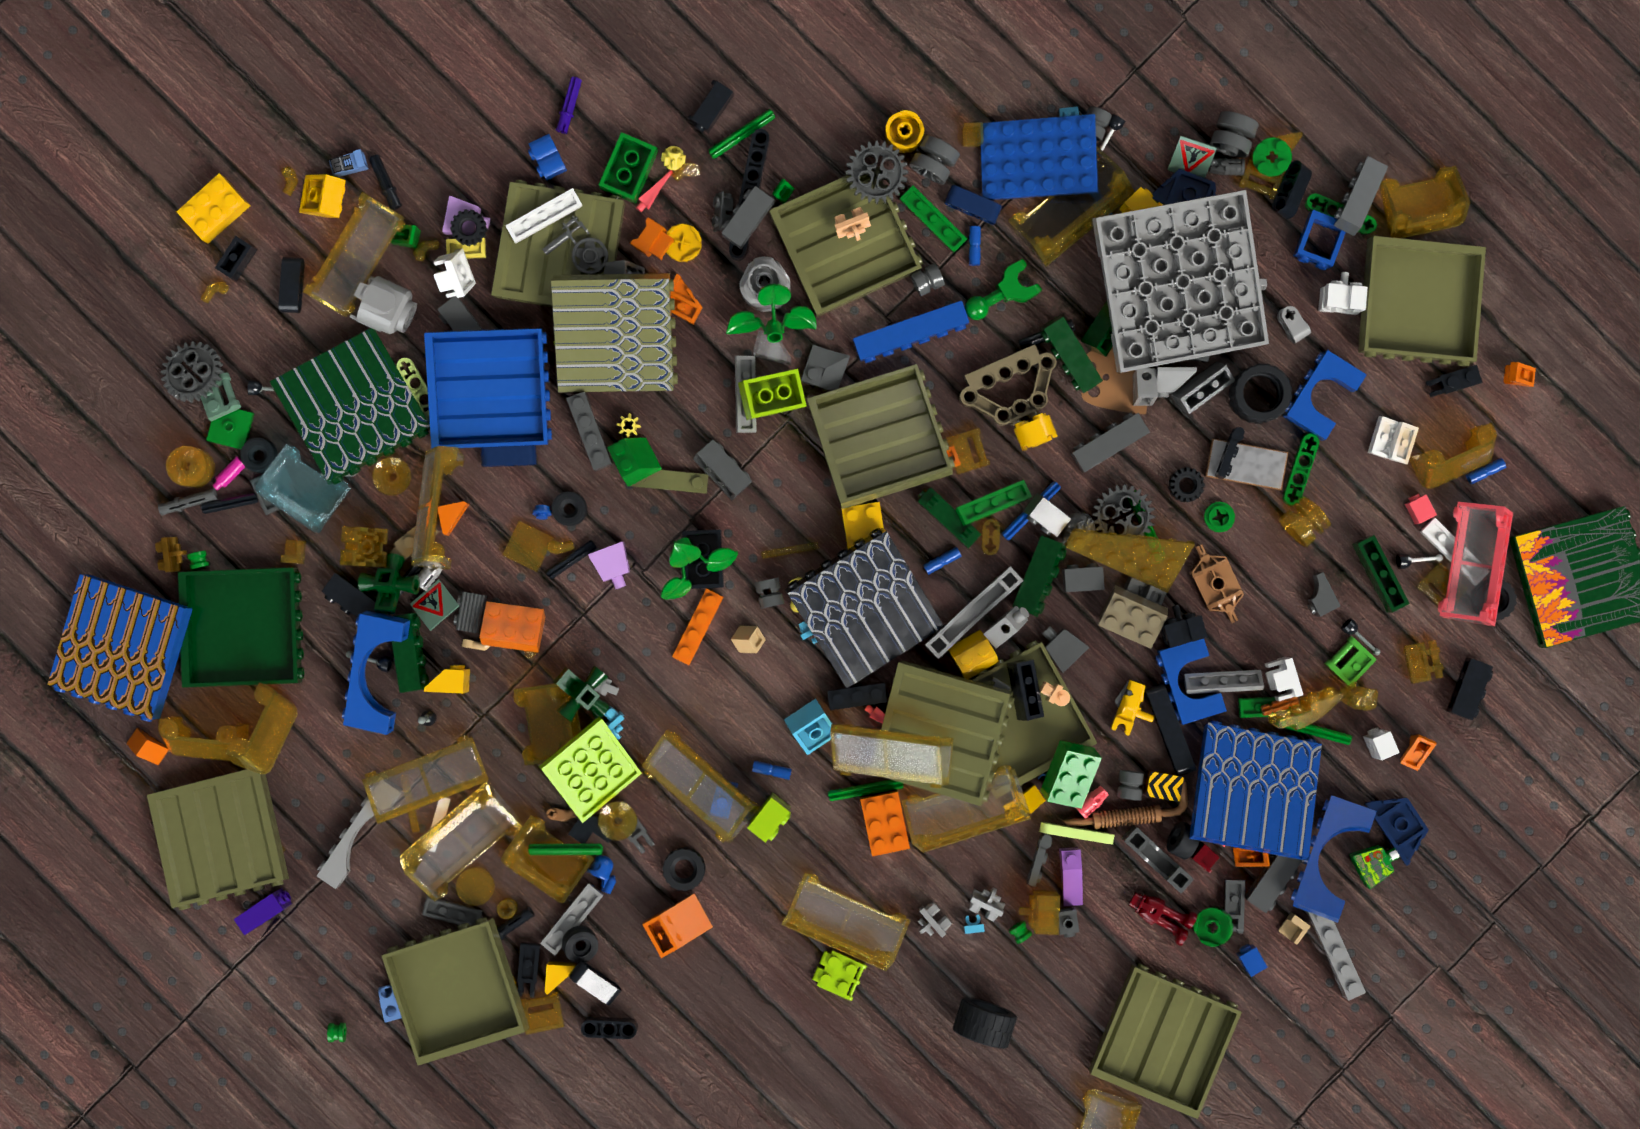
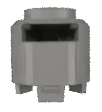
[739,256,791,312]
[350,276,417,334]

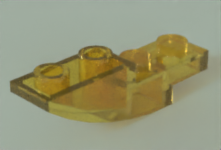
[1268,687,1343,730]

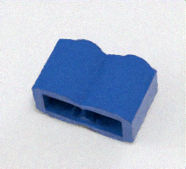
[528,134,567,180]

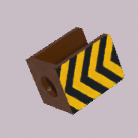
[1143,770,1184,802]

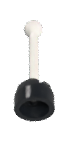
[1097,114,1126,159]
[1396,553,1443,569]

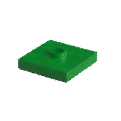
[206,409,254,449]

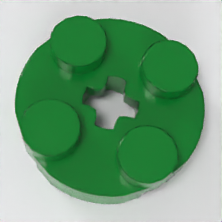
[1253,137,1292,177]
[1193,907,1233,947]

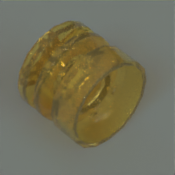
[166,446,215,488]
[1279,496,1331,548]

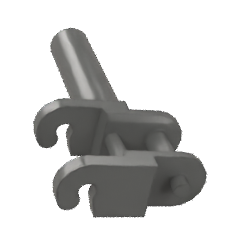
[542,215,590,255]

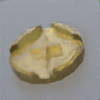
[456,867,495,906]

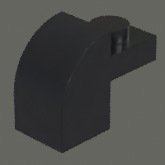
[568,814,615,843]

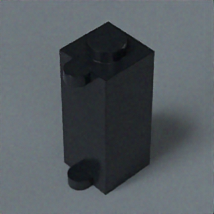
[688,80,734,134]

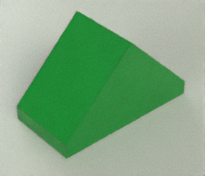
[388,224,421,249]

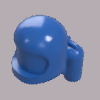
[586,855,616,894]

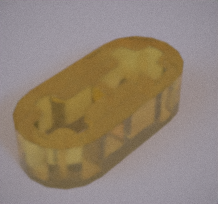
[981,519,1000,555]

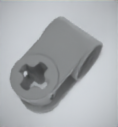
[1277,306,1311,344]

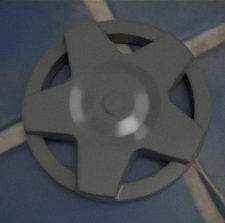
[572,238,608,274]

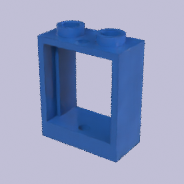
[1293,210,1346,270]

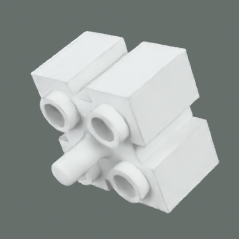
[1318,272,1368,315]

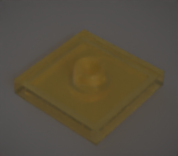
[503,521,554,572]

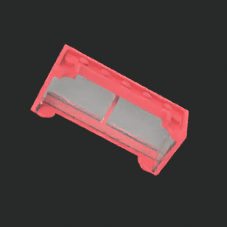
[1438,502,1513,626]

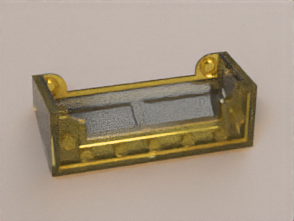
[1008,146,1135,267]

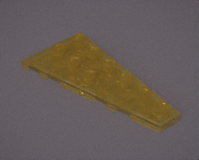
[1065,529,1195,593]

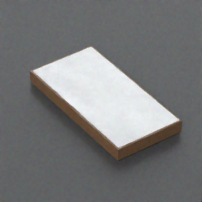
[1205,439,1288,490]

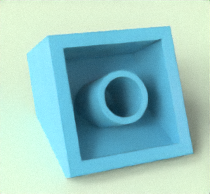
[784,699,839,755]

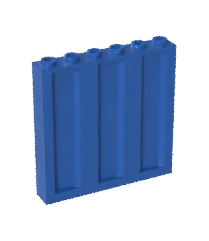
[424,328,552,449]

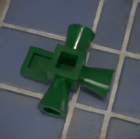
[358,553,420,614]
[553,666,609,722]

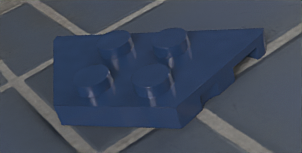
[1152,169,1216,205]
[1364,797,1429,866]

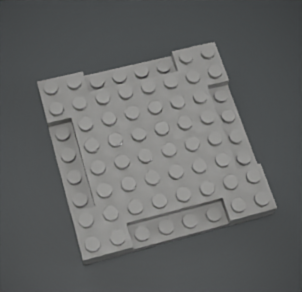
[1092,190,1269,373]

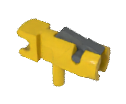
[1110,680,1155,736]

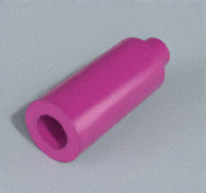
[212,456,245,490]

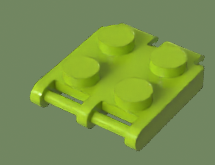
[812,950,867,1001]

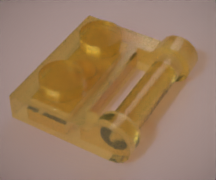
[1238,154,1286,200]
[946,428,991,475]
[1416,563,1468,606]
[521,992,565,1035]

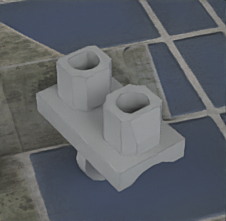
[969,887,1005,922]
[918,902,952,937]

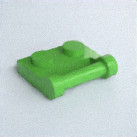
[1324,636,1377,687]

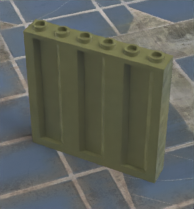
[769,163,923,317]
[491,180,625,307]
[807,364,955,509]
[870,660,1015,806]
[147,766,289,911]
[1088,963,1242,1119]

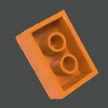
[479,601,545,653]
[860,790,910,857]

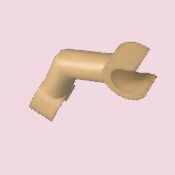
[462,639,490,651]

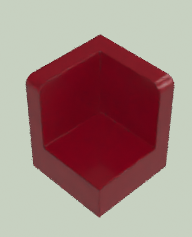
[1190,842,1219,873]

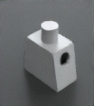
[1133,367,1158,406]
[984,606,1029,648]

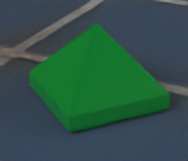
[772,178,795,204]

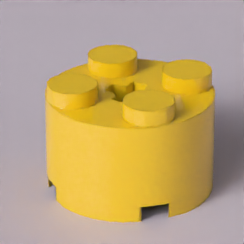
[885,110,924,153]
[1014,413,1058,451]

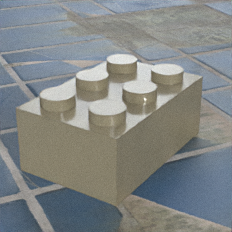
[1098,585,1168,649]

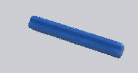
[1002,481,1061,540]

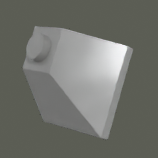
[1156,367,1197,398]

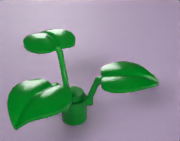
[726,284,817,343]
[660,538,738,600]

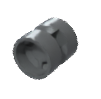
[1086,106,1112,142]
[910,263,945,297]
[755,577,784,609]
[1117,770,1145,800]

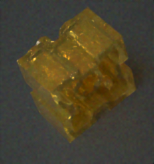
[340,526,388,567]
[1018,890,1060,935]

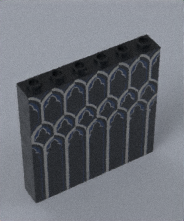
[785,528,944,688]

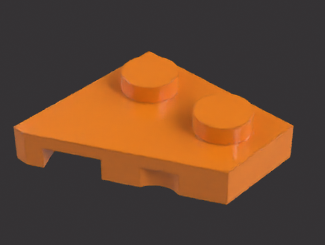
[671,274,703,325]

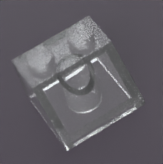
[753,330,792,366]

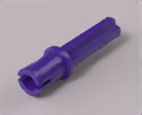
[556,77,582,134]

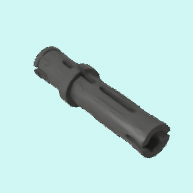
[158,488,218,516]

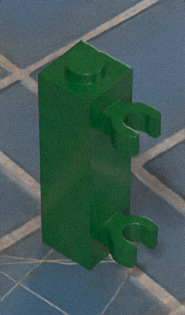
[917,488,982,549]

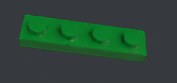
[899,185,967,254]
[955,480,1032,526]

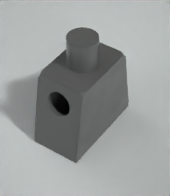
[1042,626,1089,673]

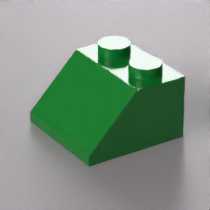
[607,437,662,487]

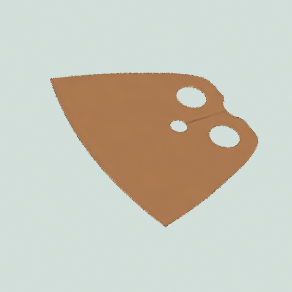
[1081,344,1147,414]

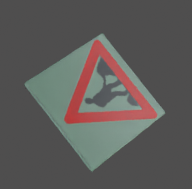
[1167,136,1217,178]
[410,579,459,631]

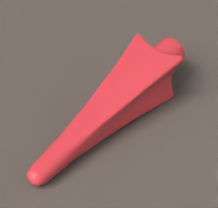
[636,170,673,213]
[864,705,885,724]

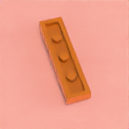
[672,588,724,665]

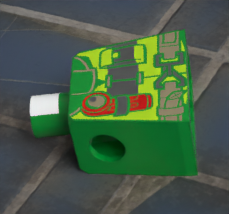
[1348,845,1400,889]

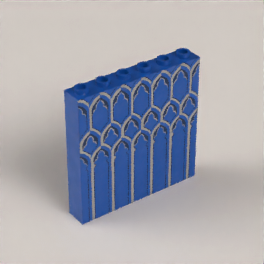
[1189,721,1322,860]

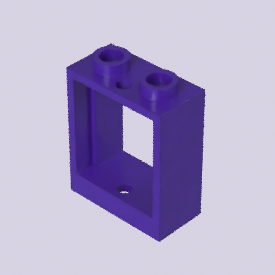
[233,888,292,935]

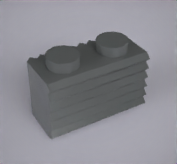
[454,592,488,633]

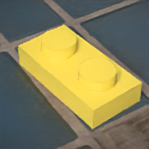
[446,238,486,259]

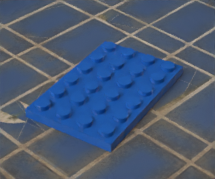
[980,114,1098,200]

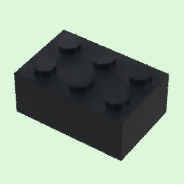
[682,529,724,589]

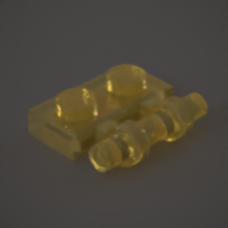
[1403,640,1444,684]

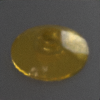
[372,457,411,496]
[598,802,637,840]

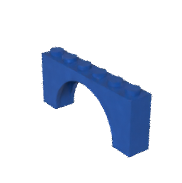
[342,610,410,735]
[1291,795,1377,923]

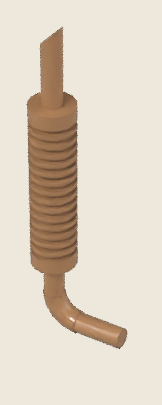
[1063,782,1188,829]

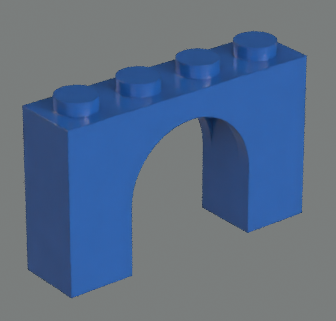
[1283,350,1367,441]
[1155,639,1227,725]

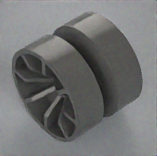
[1209,111,1259,158]
[909,135,960,185]

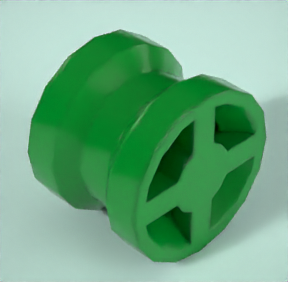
[187,550,210,570]
[1008,920,1033,944]
[327,1023,347,1042]

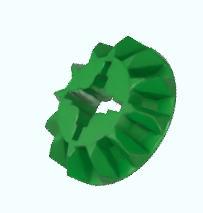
[1204,502,1235,532]

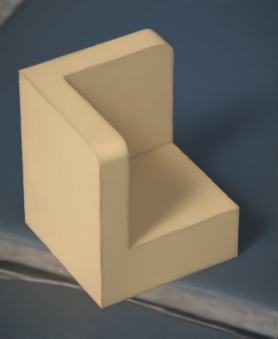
[731,626,766,653]
[1278,912,1311,945]

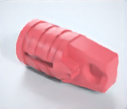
[1075,786,1109,819]

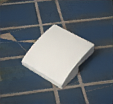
[1368,416,1419,464]

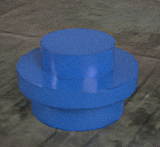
[532,505,552,520]

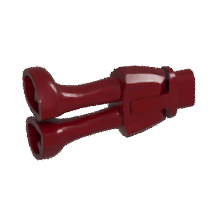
[1128,892,1198,946]

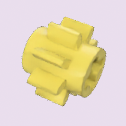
[661,146,686,170]
[617,413,641,438]

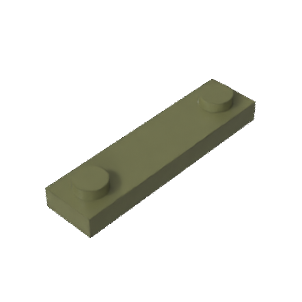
[631,470,709,494]

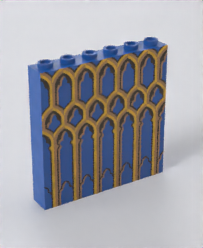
[47,574,193,722]

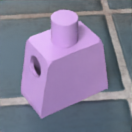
[442,196,490,235]
[588,542,630,590]

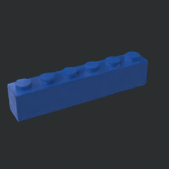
[853,301,969,364]

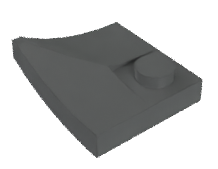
[801,345,850,392]

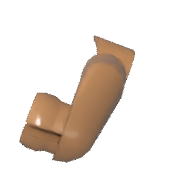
[546,808,577,822]

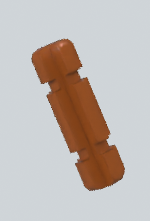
[1261,697,1299,716]

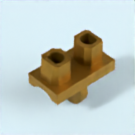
[155,537,187,572]

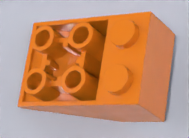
[642,893,713,958]

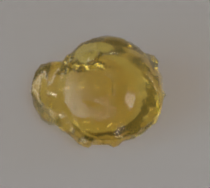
[1338,681,1378,711]

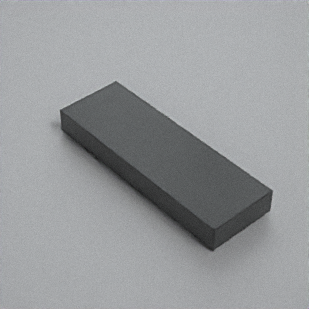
[422,896,483,925]

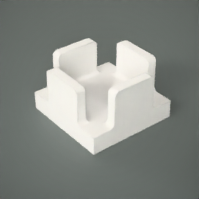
[434,248,476,298]
[1265,657,1303,701]

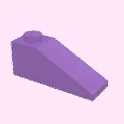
[1059,847,1083,906]

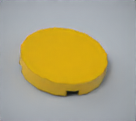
[666,224,702,262]

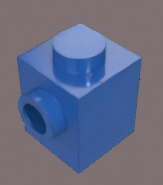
[1236,944,1268,977]

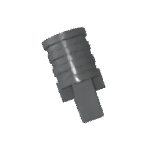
[1209,158,1245,176]

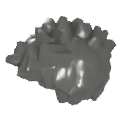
[1062,512,1095,549]

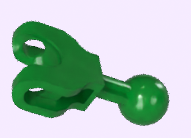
[965,259,1042,320]

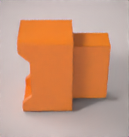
[630,217,675,260]

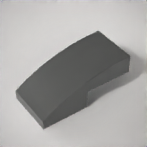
[1124,577,1167,605]

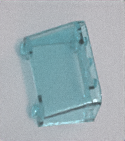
[255,444,351,533]

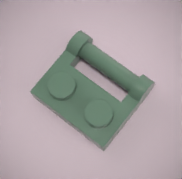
[201,373,241,421]

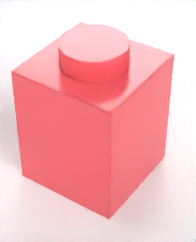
[1404,493,1437,524]

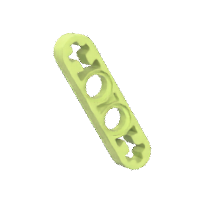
[396,358,430,423]
[1039,822,1115,844]

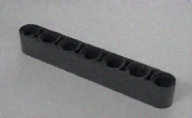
[729,129,770,261]

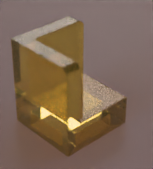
[962,122,983,147]
[281,540,306,564]

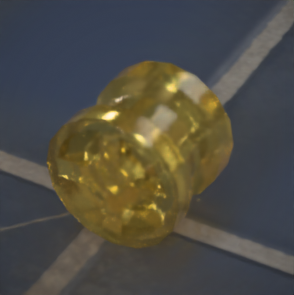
[497,898,518,919]

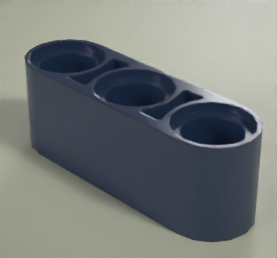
[944,185,1002,225]
[481,445,537,467]

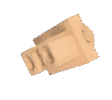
[835,207,871,241]
[1039,681,1070,706]

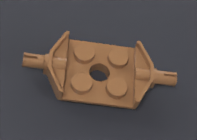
[1190,544,1244,623]

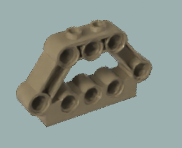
[959,344,1057,427]

